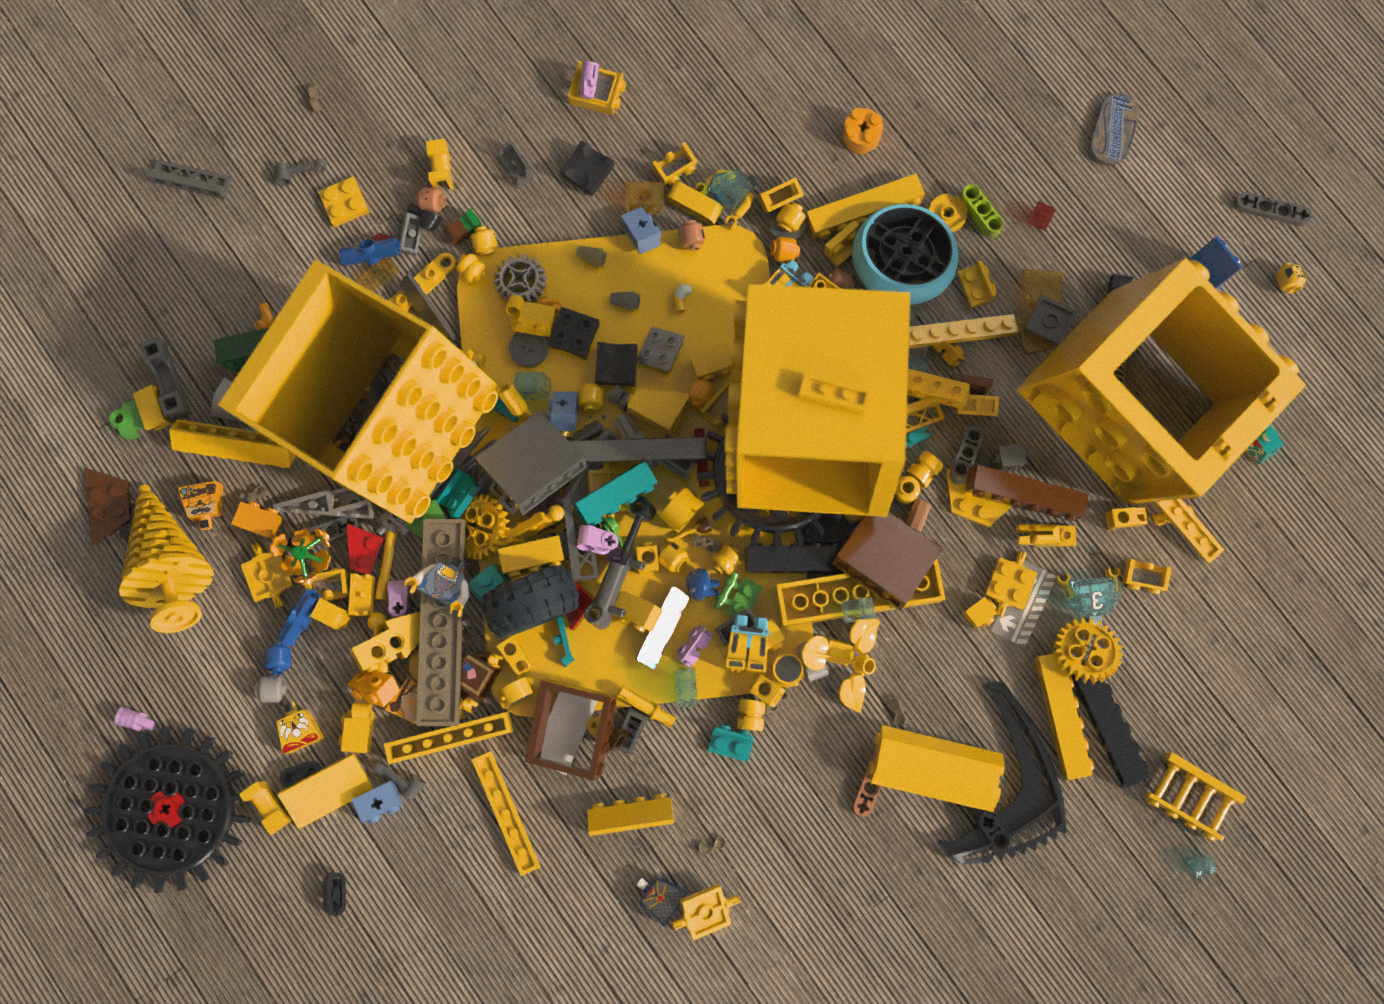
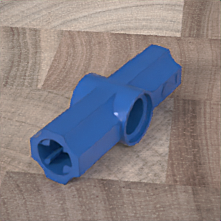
[339,238,401,266]
[277,589,322,647]

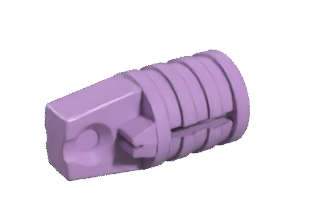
[580,61,599,100]
[114,707,156,732]

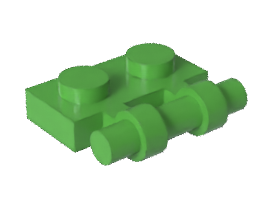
[713,571,763,618]

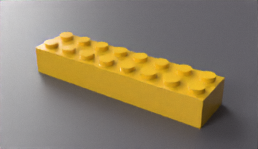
[774,559,946,628]

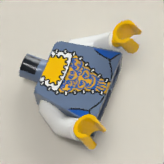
[403,556,469,617]

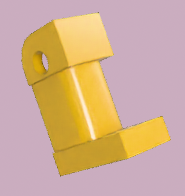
[426,139,454,190]
[239,781,292,835]

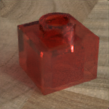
[1027,201,1056,231]

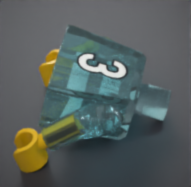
[1056,567,1122,625]

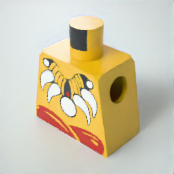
[277,702,325,754]

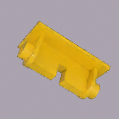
[932,343,966,368]

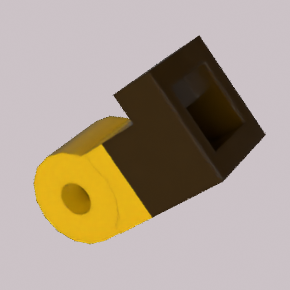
[586,715,629,751]

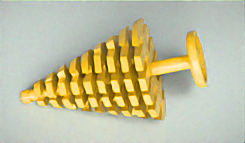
[119,485,214,633]

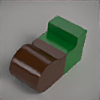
[443,208,482,245]

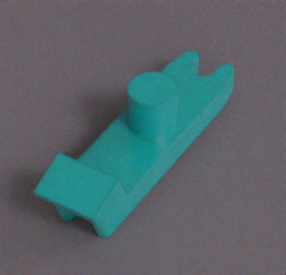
[905,426,932,449]
[553,616,575,668]

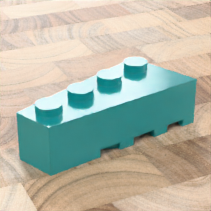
[572,461,657,526]

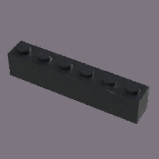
[744,543,846,574]
[1071,662,1150,788]

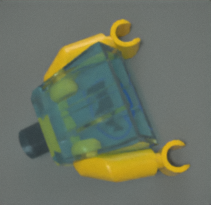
[695,169,757,230]

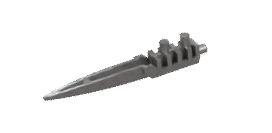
[376,427,490,536]

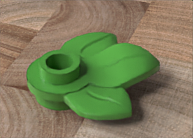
[109,401,144,440]
[600,516,623,549]

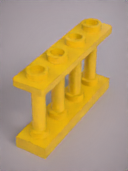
[1143,752,1246,842]

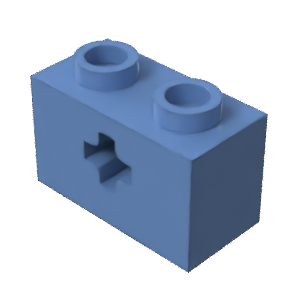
[621,207,662,255]
[547,392,578,431]
[352,781,404,825]

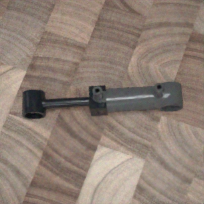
[584,496,656,630]

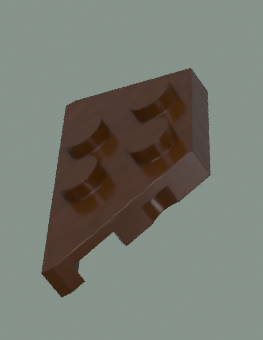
[84,468,131,545]

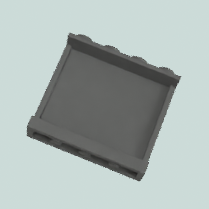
[475,411,587,516]

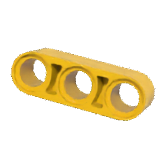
[666,181,724,226]

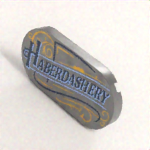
[1090,93,1140,166]

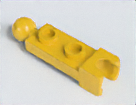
[502,505,564,547]

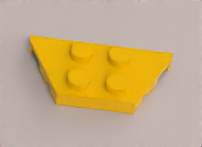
[946,469,1012,528]

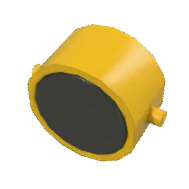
[772,653,804,687]
[498,677,534,707]

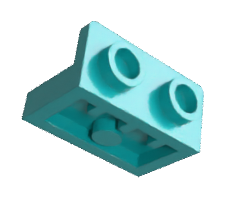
[435,469,480,519]
[708,724,754,762]

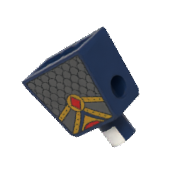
[635,876,688,927]

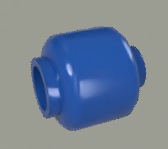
[264,643,292,675]

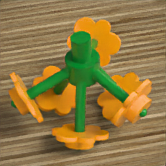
[270,528,331,585]

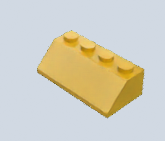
[587,793,674,836]

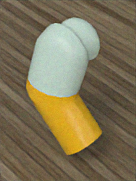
[673,284,692,313]

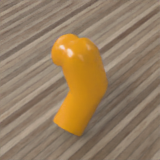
[533,297,561,314]
[255,303,274,330]

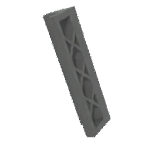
[145,159,232,200]
[562,497,599,582]

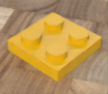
[318,176,370,227]

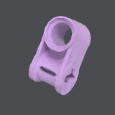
[576,525,618,555]
[388,580,411,618]

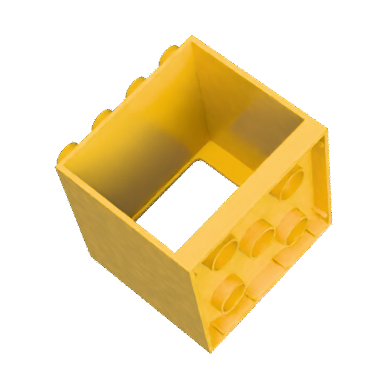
[1016,258,1306,504]
[218,259,499,524]
[725,284,910,517]

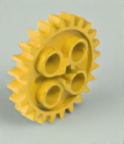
[454,494,510,560]
[1053,618,1123,684]

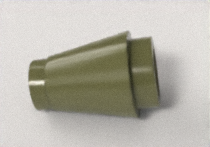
[576,245,607,267]

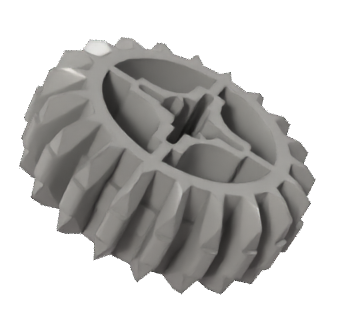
[493,253,547,303]

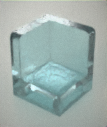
[841,598,876,623]

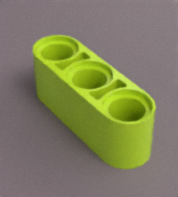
[960,184,1003,238]

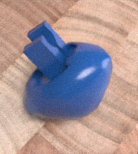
[686,568,720,602]

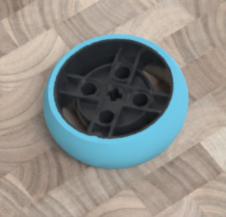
[852,204,958,305]

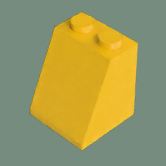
[626,389,690,436]

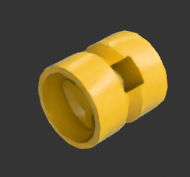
[905,451,944,489]
[737,699,766,731]

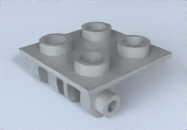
[637,327,685,374]

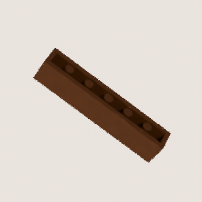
[965,465,1089,521]

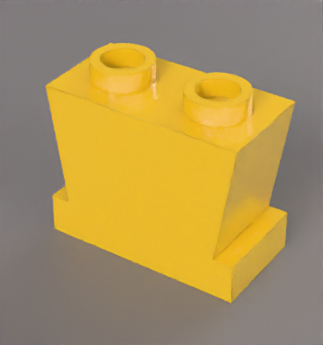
[757,177,804,213]

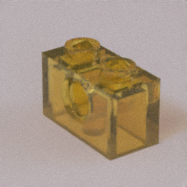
[625,182,665,214]

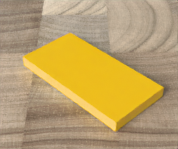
[278,752,374,829]

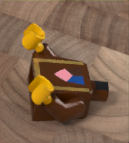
[460,651,503,713]

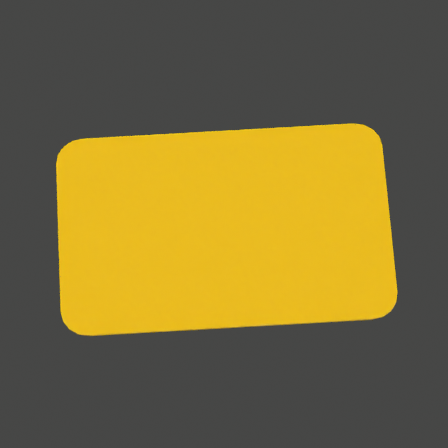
[457,224,813,717]

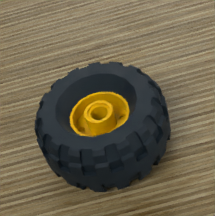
[481,565,579,639]

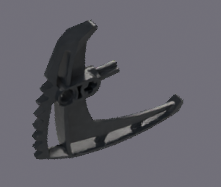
[937,682,1066,864]

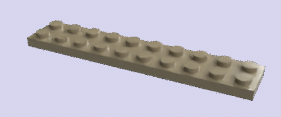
[416,519,466,726]

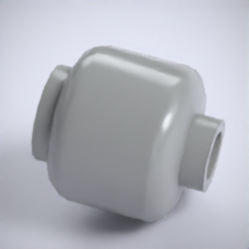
[255,676,287,703]

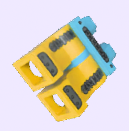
[764,260,813,287]
[726,615,770,673]

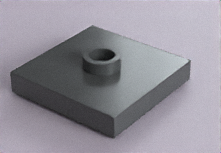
[1024,295,1078,347]

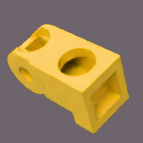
[1105,507,1148,530]
[496,636,533,677]

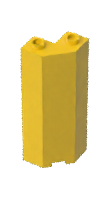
[868,725,1005,812]

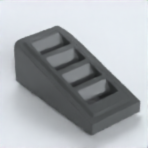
[619,707,649,755]

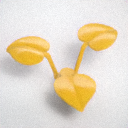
[801,618,880,713]

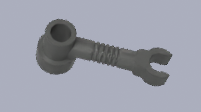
[275,159,326,186]
[372,760,426,800]

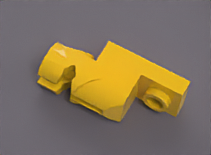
[1015,524,1076,547]

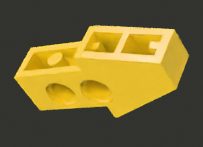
[349,612,420,673]

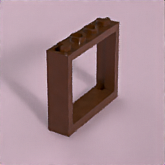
[524,679,618,780]

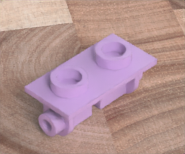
[675,625,713,668]

